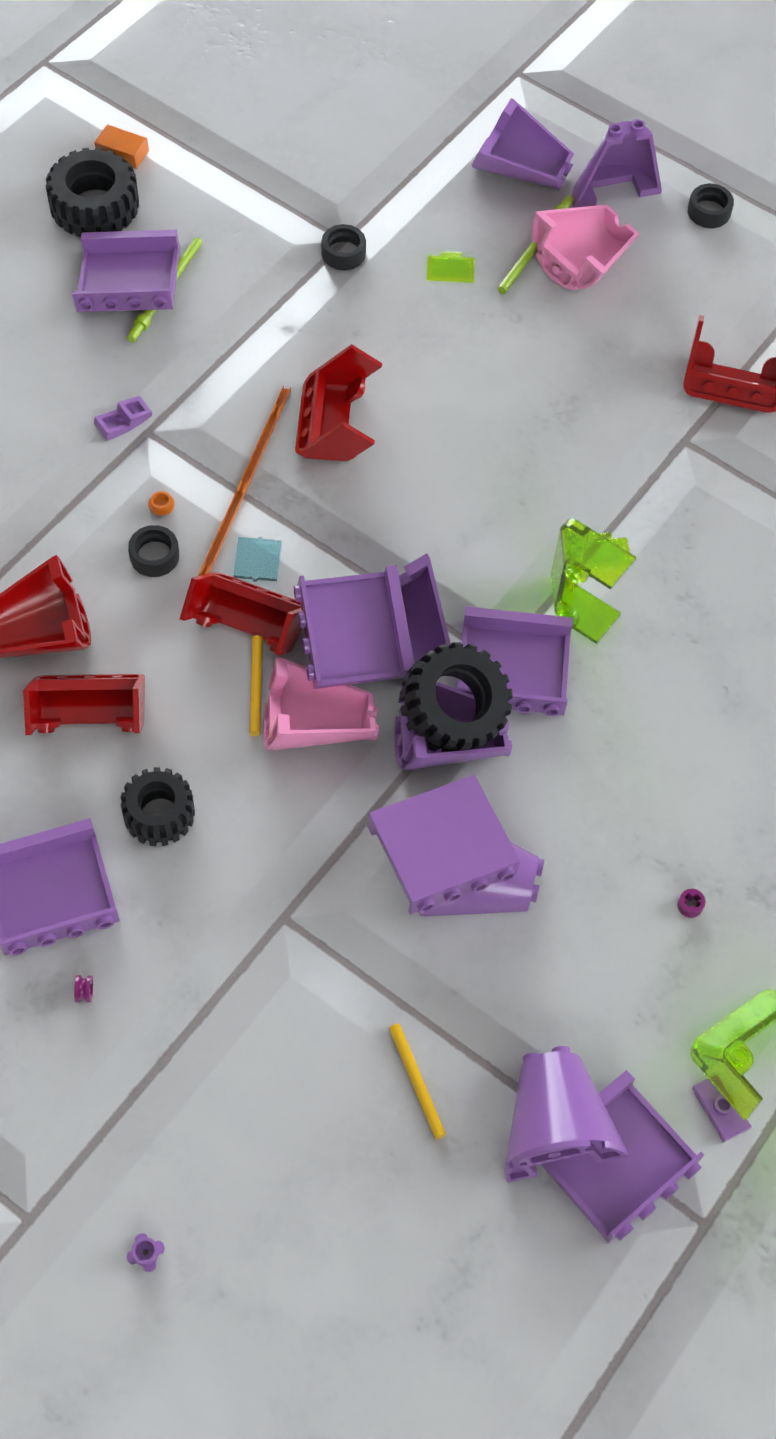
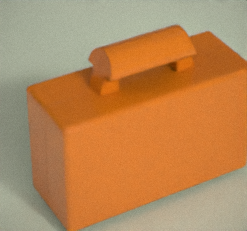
[94,124,149,169]

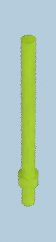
[498,195,574,294]
[126,237,203,343]

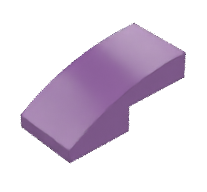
[94,396,152,441]

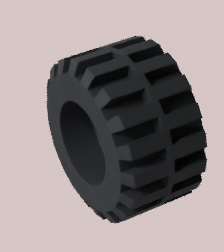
[120,767,195,847]

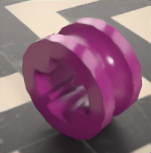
[677,888,706,918]
[74,975,93,1003]

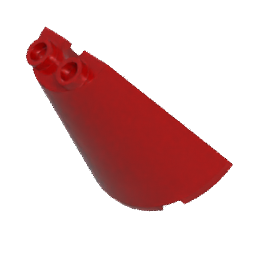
[0,555,91,658]

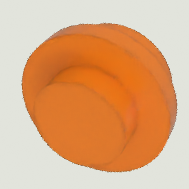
[148,491,175,516]

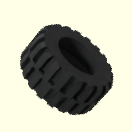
[45,148,139,238]
[399,642,513,752]

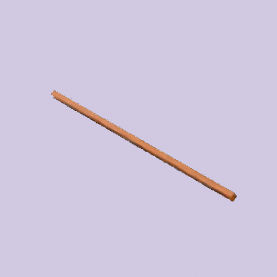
[198,385,291,576]

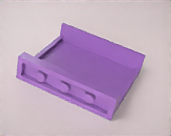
[72,229,180,312]
[294,565,414,689]
[457,606,573,716]
[367,774,520,915]
[0,818,120,955]
[540,1070,704,1243]

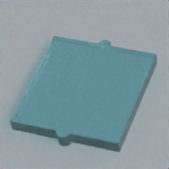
[233,537,282,582]

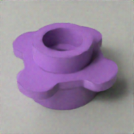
[127,1233,165,1272]

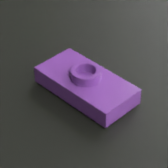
[692,1073,752,1143]

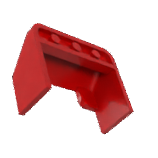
[683,315,776,413]
[295,344,382,462]
[179,572,303,656]
[23,674,145,735]

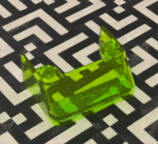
[551,518,636,644]
[690,989,776,1121]

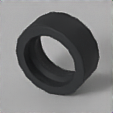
[687,183,734,228]
[321,224,366,270]
[128,525,179,577]

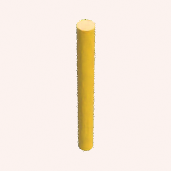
[249,635,263,736]
[389,1023,446,1140]

